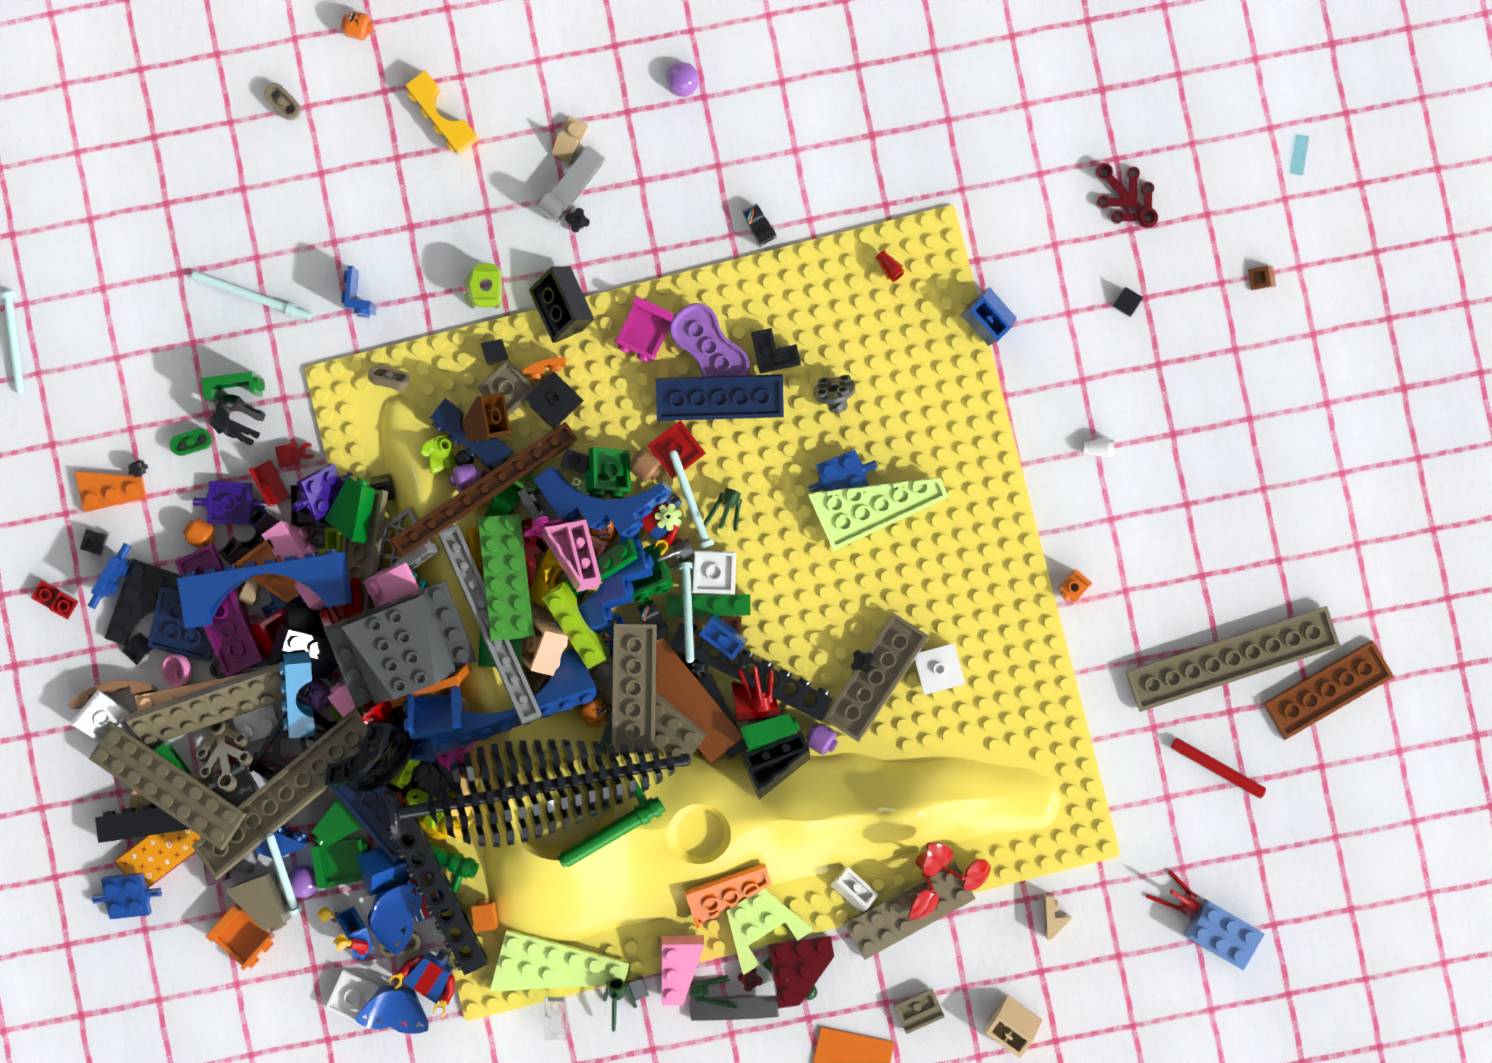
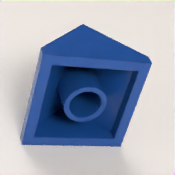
[356,847,409,896]

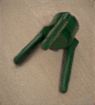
[704,488,742,532]
[689,975,738,1009]
[603,978,637,1032]

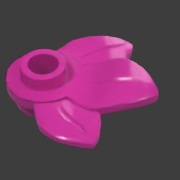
[524,516,565,538]

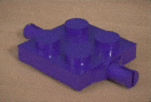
[292,463,353,521]
[193,481,266,525]

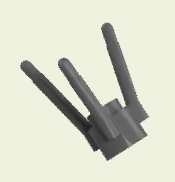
[645,538,694,572]

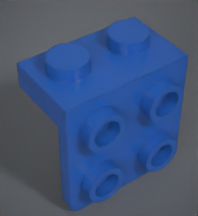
[341,266,377,318]

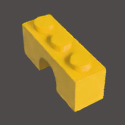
[529,548,564,609]

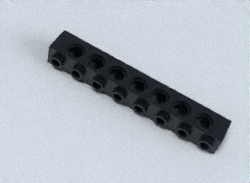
[669,623,833,722]
[387,817,488,976]

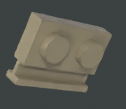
[894,988,945,1034]

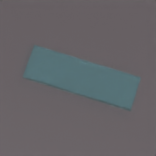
[1290,134,1309,175]

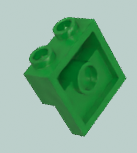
[585,447,631,499]
[631,543,674,602]

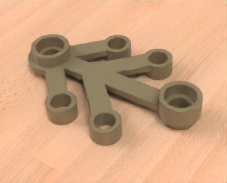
[196,720,253,792]

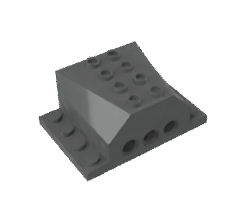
[324,580,477,707]

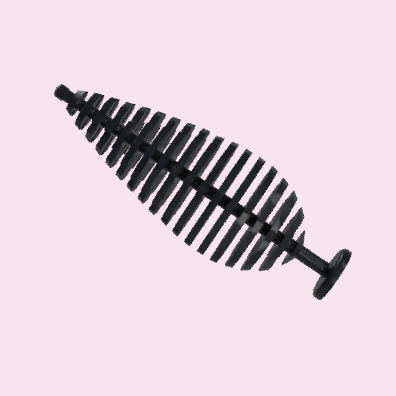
[384,739,691,847]

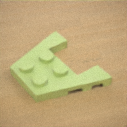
[726,888,813,975]

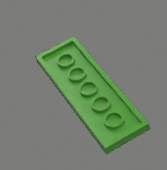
[477,514,534,641]

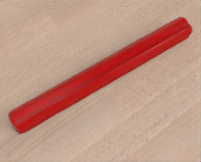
[1171,738,1266,799]

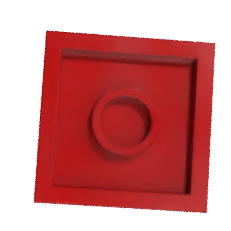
[647,420,706,479]

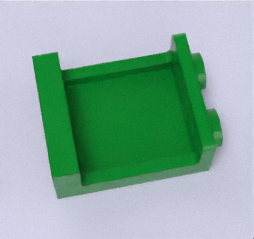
[201,372,265,403]
[310,837,370,889]

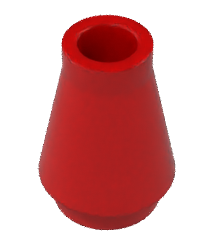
[875,250,905,282]

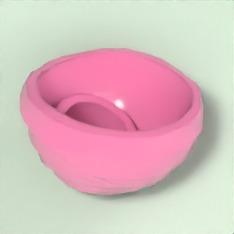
[162,653,193,688]

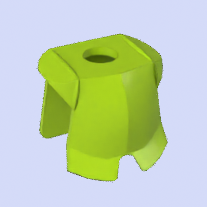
[464,263,502,309]

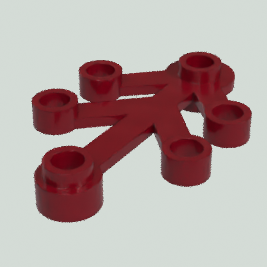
[1095,163,1158,228]

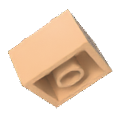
[521,616,568,676]

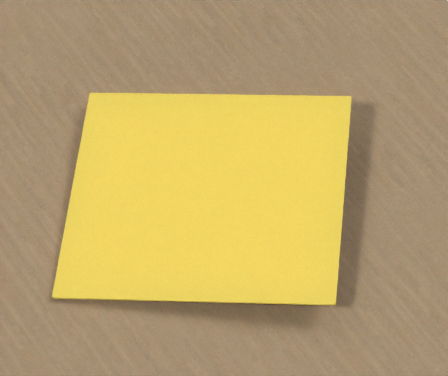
[305,205,1120,1021]

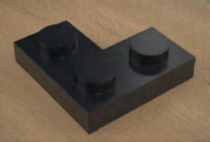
[751,328,801,374]

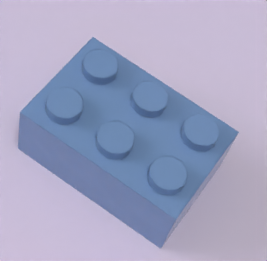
[1184,899,1265,971]

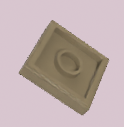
[477,359,535,417]

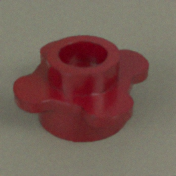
[738,968,763,992]

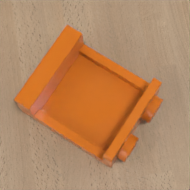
[205,903,275,971]

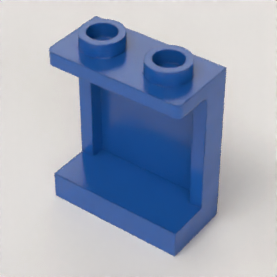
[404,686,463,739]

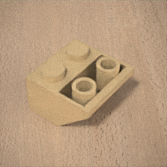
[983,995,1042,1058]

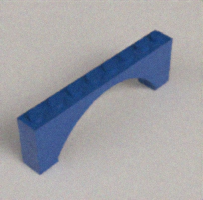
[177,549,353,629]
[427,648,597,756]

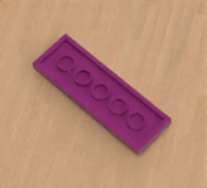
[174,544,265,677]

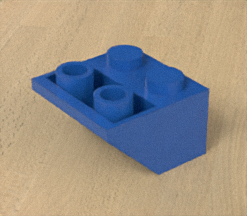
[961,287,1017,346]
[255,825,311,859]

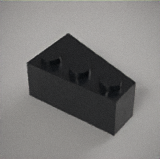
[742,731,810,800]

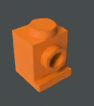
[1057,569,1092,603]

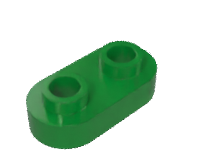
[170,428,213,456]

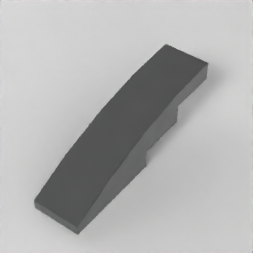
[690,995,779,1021]

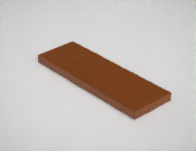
[656,638,743,764]
[1262,640,1394,740]

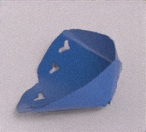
[367,884,423,955]
[355,985,429,1034]

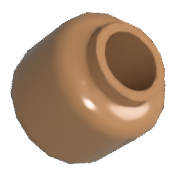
[629,451,661,482]

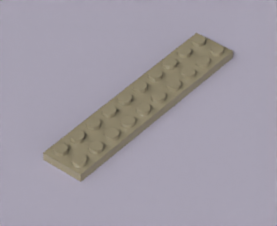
[1126,606,1340,712]
[192,708,368,880]

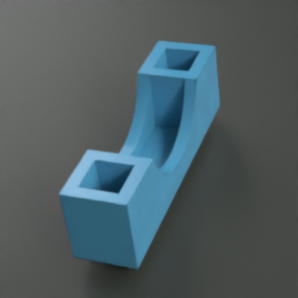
[279,652,315,738]

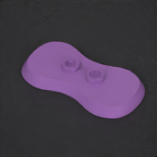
[670,303,750,377]

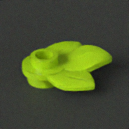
[420,435,456,474]

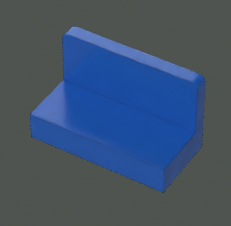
[699,614,748,661]

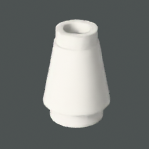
[1084,437,1114,458]

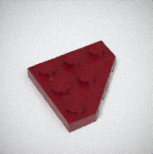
[768,936,834,1009]

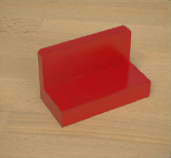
[248,460,291,507]

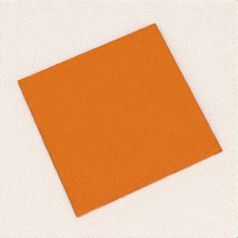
[813,1027,895,1063]

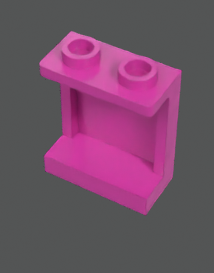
[614,296,675,363]

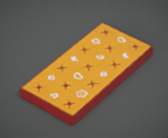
[114,829,201,888]

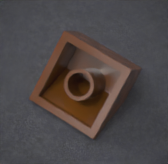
[463,392,511,442]

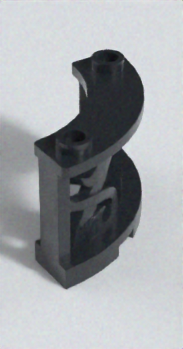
[249,698,337,781]
[325,722,417,793]

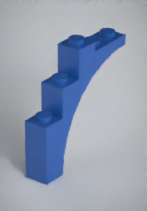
[534,467,673,537]
[556,533,654,642]

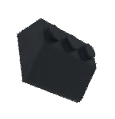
[529,266,595,343]
[267,624,339,679]

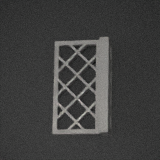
[377,507,439,572]

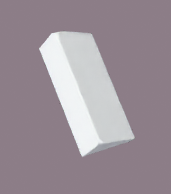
[830,866,878,913]

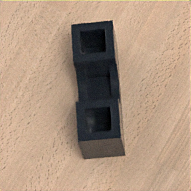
[219,505,281,565]

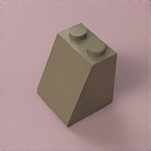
[226,871,291,932]

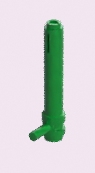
[557,781,666,868]
[415,842,479,895]

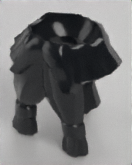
[209,394,266,446]

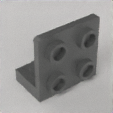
[518,488,559,521]

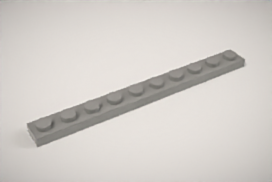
[438,525,542,725]

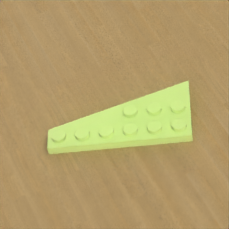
[807,477,948,551]
[490,929,630,992]

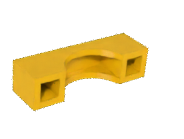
[405,70,479,155]

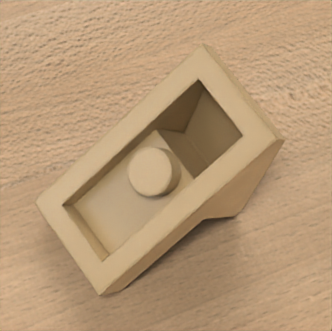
[551,116,589,164]
[1043,894,1072,940]

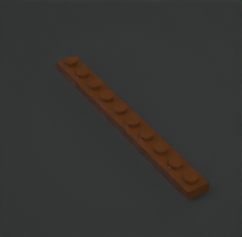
[390,422,578,559]

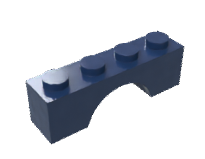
[430,398,514,471]

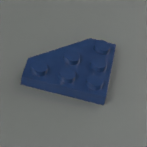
[147,585,213,662]

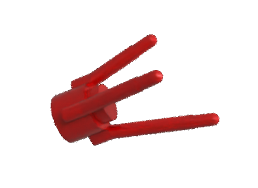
[738,666,773,712]
[1146,870,1202,916]

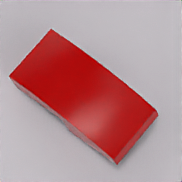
[31,579,79,620]

